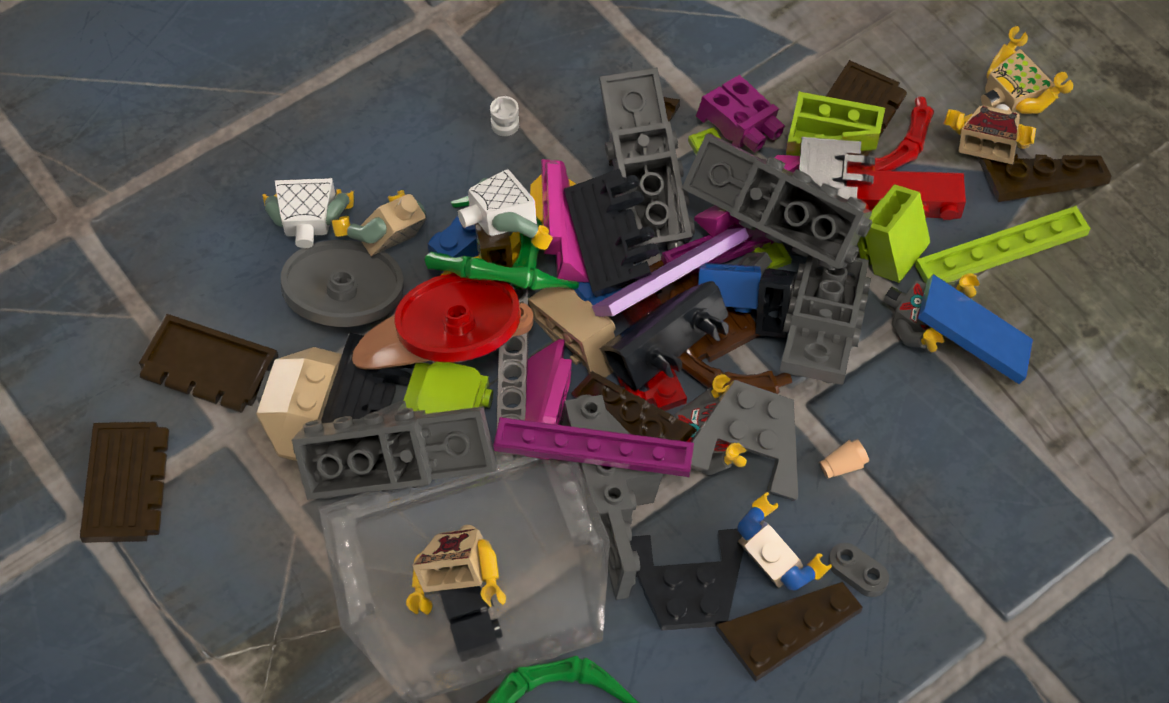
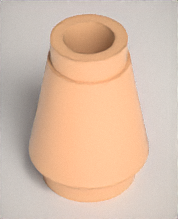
[819,439,869,479]

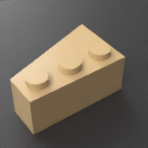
[528,287,616,378]

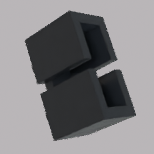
[439,586,503,663]

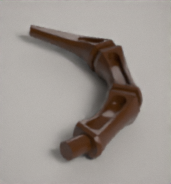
[668,289,793,394]

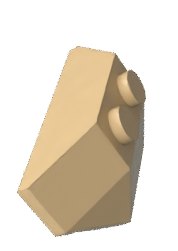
[256,347,342,461]

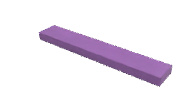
[592,227,749,317]

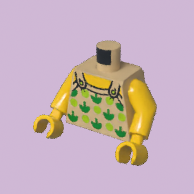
[981,26,1073,114]

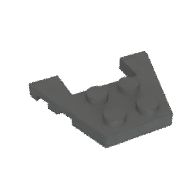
[691,380,798,501]

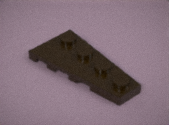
[979,154,1112,202]

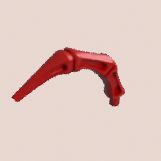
[847,97,934,171]

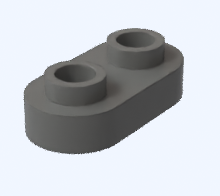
[828,543,889,597]

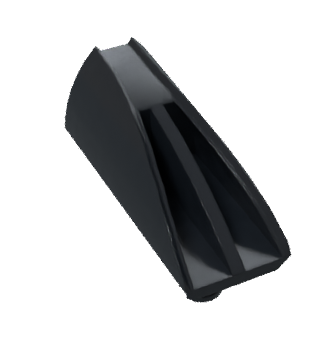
[599,281,729,392]

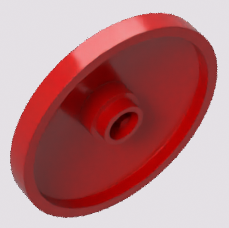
[394,273,521,362]

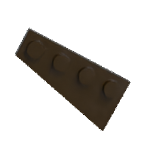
[571,371,697,442]
[716,582,863,682]

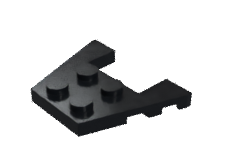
[630,529,744,631]

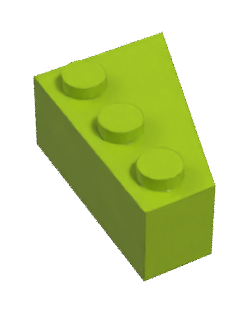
[786,91,885,156]

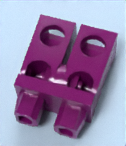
[696,74,785,153]

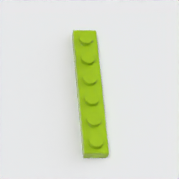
[915,206,1091,283]

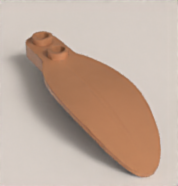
[352,302,533,369]

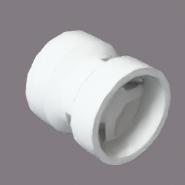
[490,96,519,136]

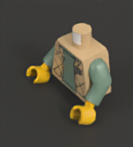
[331,190,426,256]

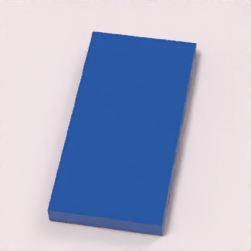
[918,274,1033,384]

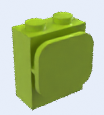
[857,184,931,283]
[403,362,494,414]

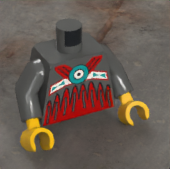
[883,273,980,354]
[675,374,747,475]

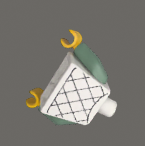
[458,169,553,250]
[262,178,354,248]

